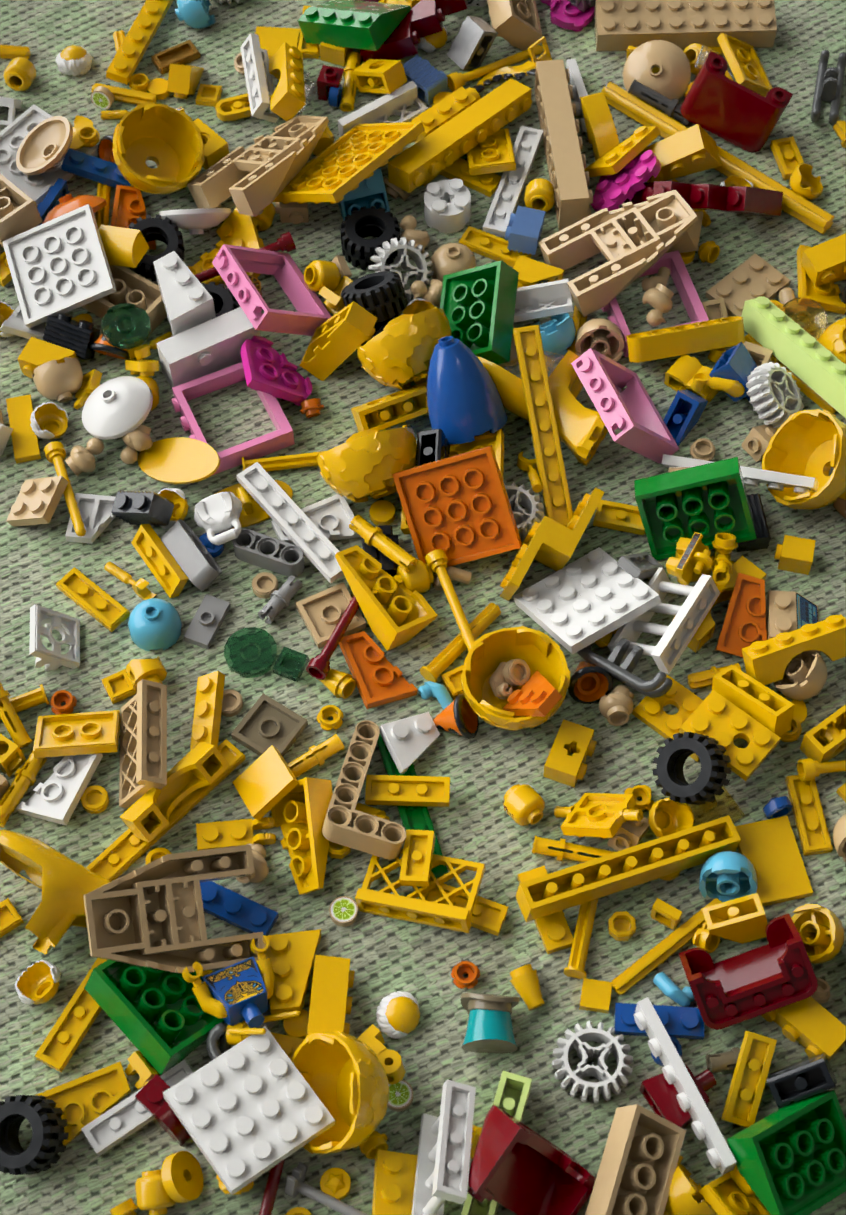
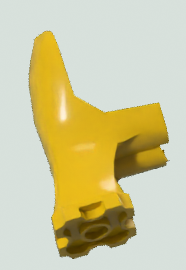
[478,350,608,466]
[0,830,110,954]

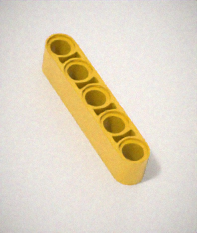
[627,316,745,363]

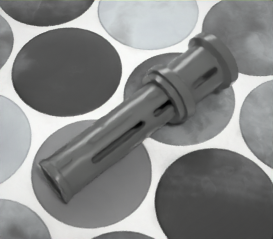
[628,80,690,127]

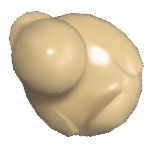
[399,215,430,255]
[410,279,443,308]
[642,283,674,326]
[120,424,153,465]
[65,438,104,476]
[599,685,634,726]
[236,843,269,883]

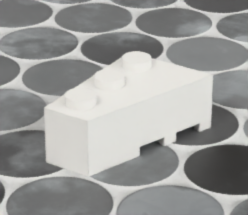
[153,251,216,336]

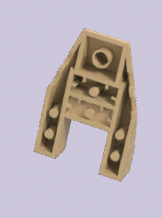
[187,115,329,217]
[538,190,698,317]
[83,844,265,974]

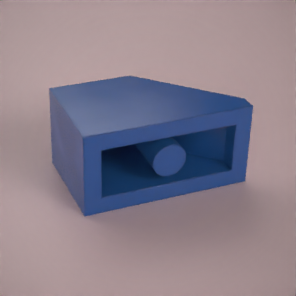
[663,389,708,446]

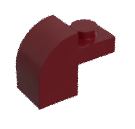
[135,1074,191,1146]

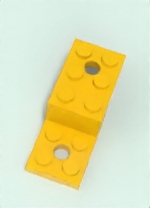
[500,487,605,601]
[632,674,781,781]

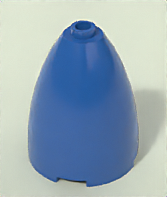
[427,336,507,445]

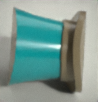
[460,993,519,1054]

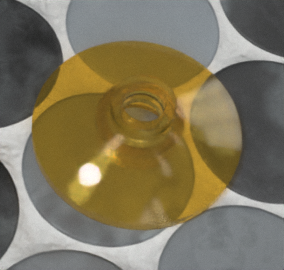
[781,297,828,340]

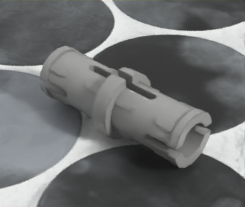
[258,575,303,624]

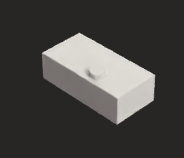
[156,307,261,388]

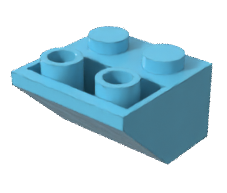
[338,168,390,221]

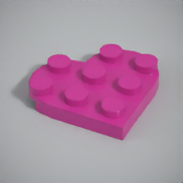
[540,0,595,32]
[590,150,661,212]
[240,335,312,406]

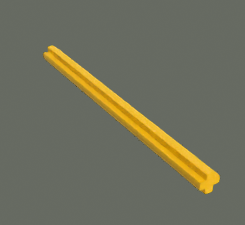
[601,81,835,235]

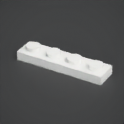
[566,58,588,140]
[81,1060,193,1157]

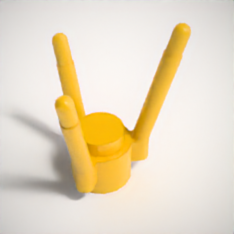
[226,1011,300,1045]

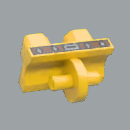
[666,532,714,585]

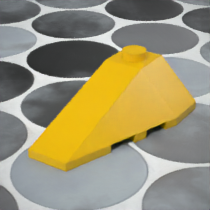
[335,545,438,651]
[271,777,333,895]

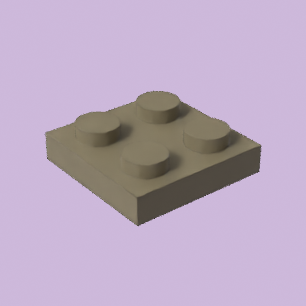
[231,693,308,757]

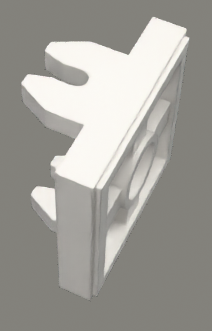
[29,604,80,671]

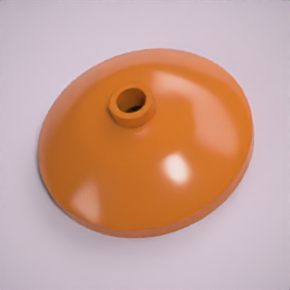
[42,193,107,224]

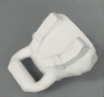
[194,491,242,546]

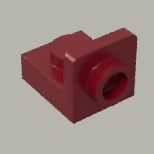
[317,65,344,101]

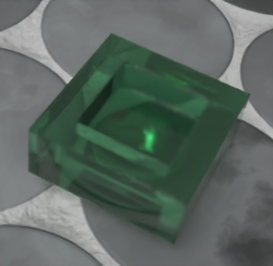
[273,647,309,682]

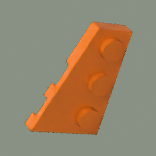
[111,185,156,250]
[715,573,767,658]
[339,631,418,709]
[503,670,563,717]

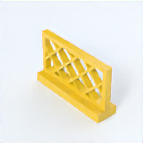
[355,848,486,933]

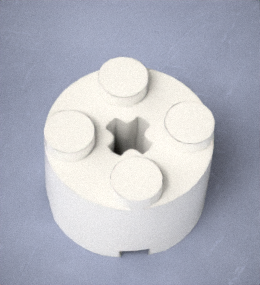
[424,178,471,234]

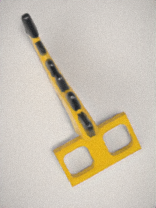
[472,37,552,93]

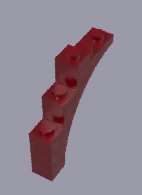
[360,0,468,62]
[624,181,783,216]

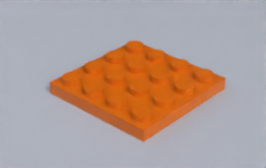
[392,445,522,570]

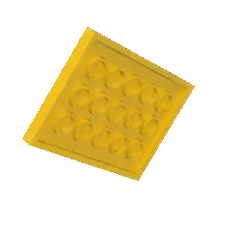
[273,122,425,204]

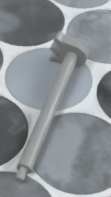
[285,1162,368,1215]

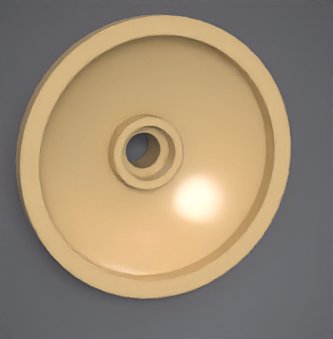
[623,40,691,108]
[16,116,73,176]

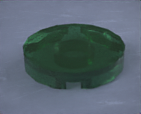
[101,303,151,349]
[224,627,277,678]

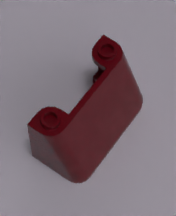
[680,51,793,153]
[678,913,818,1030]
[467,1104,596,1215]

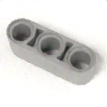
[161,519,222,591]
[232,529,305,577]

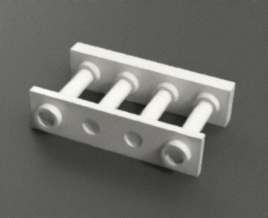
[608,567,720,674]
[411,1079,476,1215]

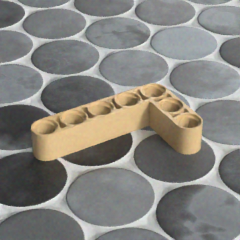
[322,720,406,860]

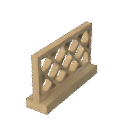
[119,679,167,808]

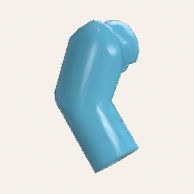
[418,681,453,710]
[653,972,695,1007]

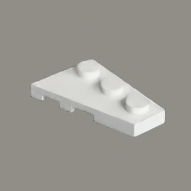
[271,494,361,545]
[16,753,103,826]

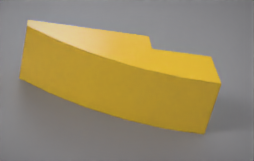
[580,92,620,161]

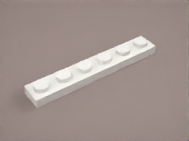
[483,126,543,238]
[661,454,819,494]
[237,462,344,584]
[634,997,737,1175]

